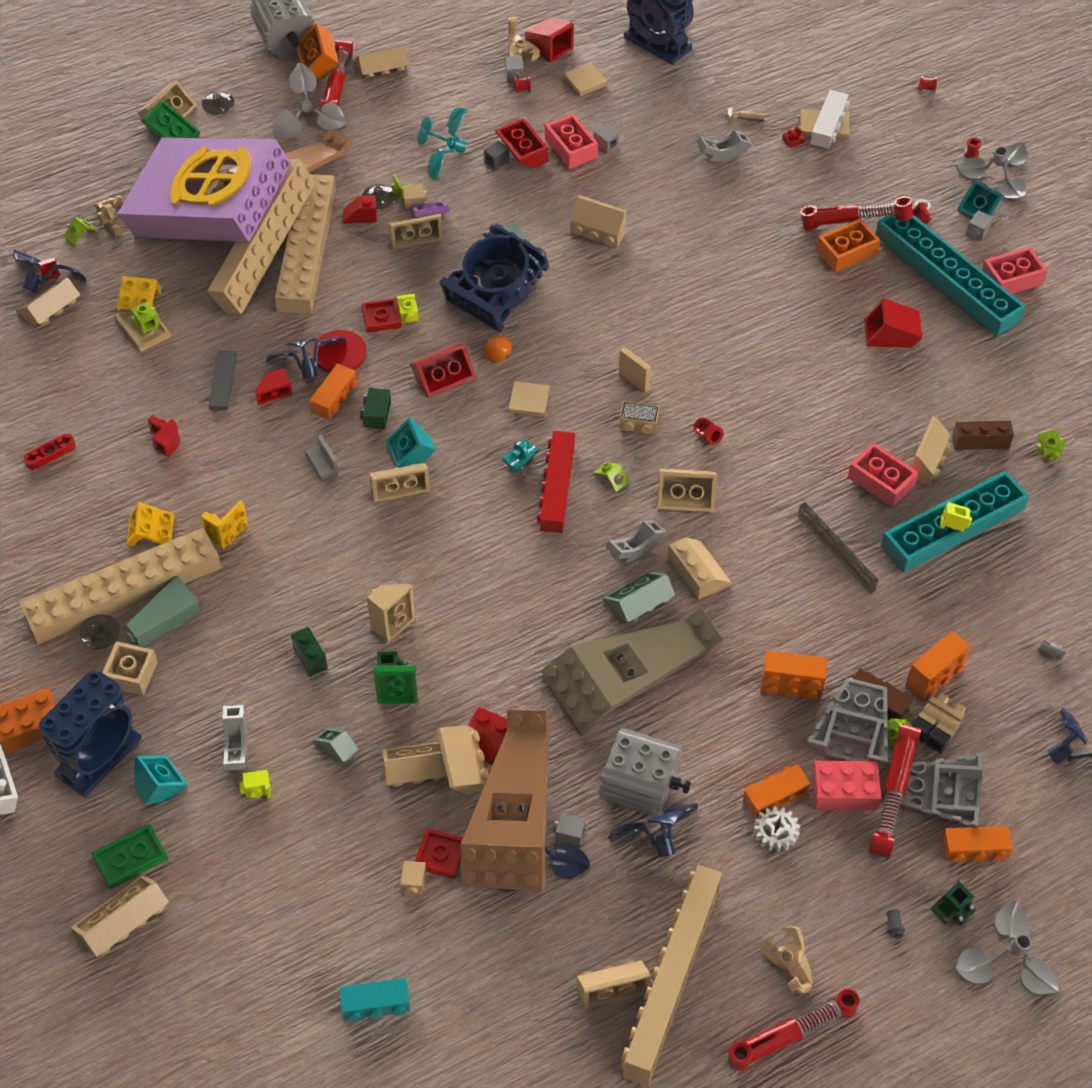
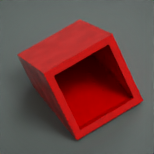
[525,18,574,62]
[864,298,923,348]

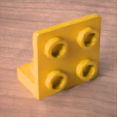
[117,276,161,311]
[201,500,248,549]
[126,502,174,547]

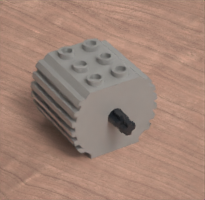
[250,0,316,58]
[599,727,691,816]

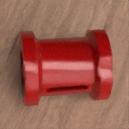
[514,76,531,92]
[919,76,937,92]
[964,137,982,159]

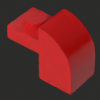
[148,415,180,457]

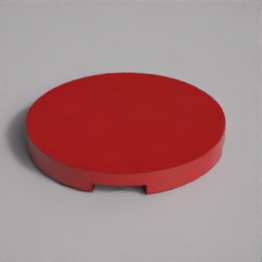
[313,330,367,372]

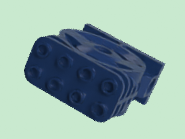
[624,0,694,65]
[439,223,549,332]
[39,670,142,798]

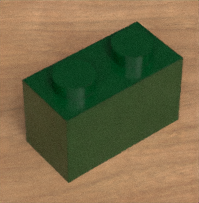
[360,388,391,429]
[291,626,328,677]

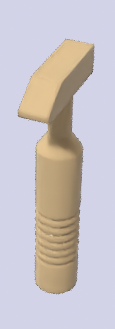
[727,108,765,120]

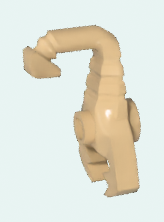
[508,16,540,64]
[95,195,123,237]
[762,927,813,994]

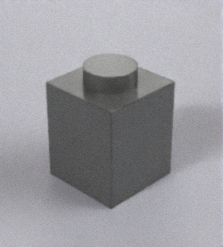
[484,140,510,170]

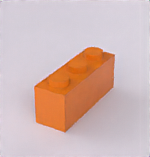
[309,363,358,420]
[742,764,811,819]
[942,826,1013,863]

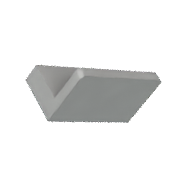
[305,435,338,481]

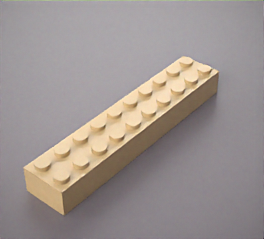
[207,159,316,315]
[275,174,336,314]
[20,527,221,645]
[620,865,722,1087]

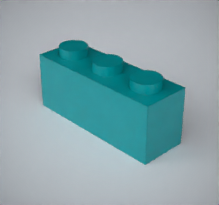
[340,978,410,1022]

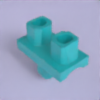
[503,439,539,473]

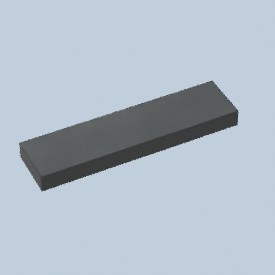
[209,350,237,410]

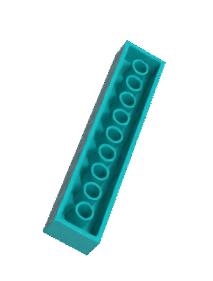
[875,215,1026,336]

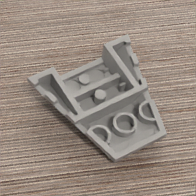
[806,678,888,766]
[898,752,983,828]

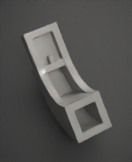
[696,130,752,162]
[605,520,666,564]
[222,705,247,771]

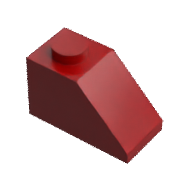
[343,196,377,224]
[255,368,293,406]

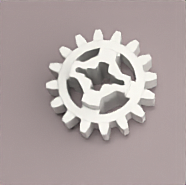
[754,806,800,852]

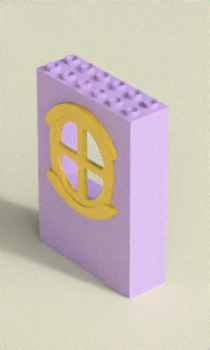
[117,138,291,242]

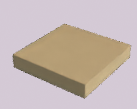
[564,63,608,96]
[619,347,651,393]
[509,381,550,417]

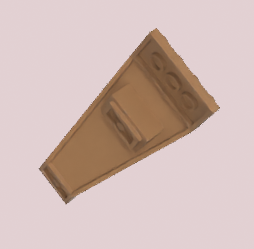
[211,130,353,194]
[461,709,549,891]

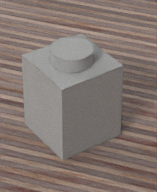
[506,56,523,82]
[594,124,619,154]
[966,210,993,241]
[552,814,585,847]

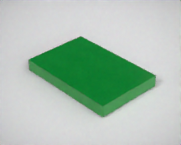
[141,100,200,138]
[374,665,418,704]
[91,823,169,890]

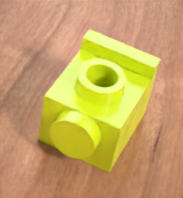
[397,294,419,323]
[940,502,972,532]
[239,770,272,799]

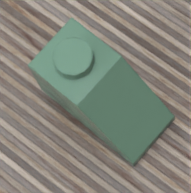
[313,727,359,762]

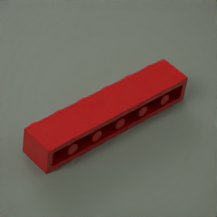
[537,431,575,533]

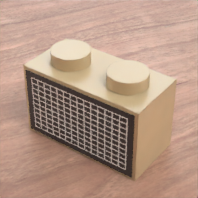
[619,401,660,435]

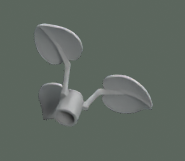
[273,63,347,139]
[956,141,1028,199]
[955,900,1059,995]

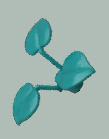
[417,108,468,181]

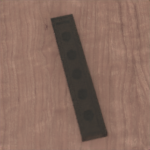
[798,502,878,594]

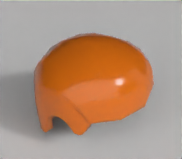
[484,335,512,362]

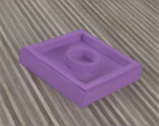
[411,201,449,218]

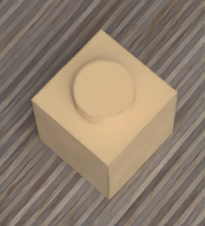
[403,184,428,210]
[400,861,426,897]

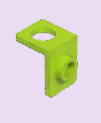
[391,174,412,201]
[64,217,97,245]
[594,462,629,492]

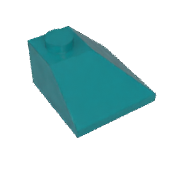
[957,179,1004,218]
[386,417,436,468]
[134,755,188,804]

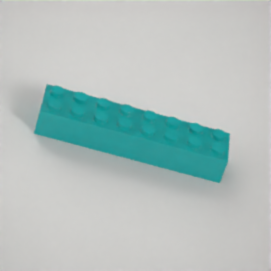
[881,470,1029,573]

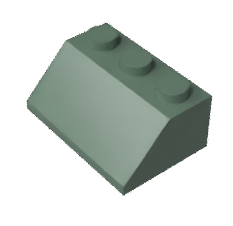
[602,571,676,623]

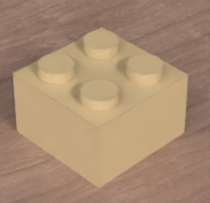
[102,642,158,696]

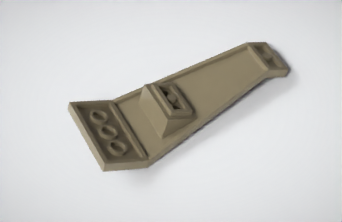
[541,608,724,734]

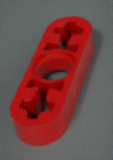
[24,434,76,470]

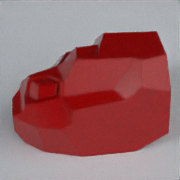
[693,417,724,445]

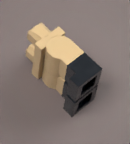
[910,693,966,754]

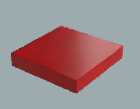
[361,298,402,333]
[415,828,463,879]

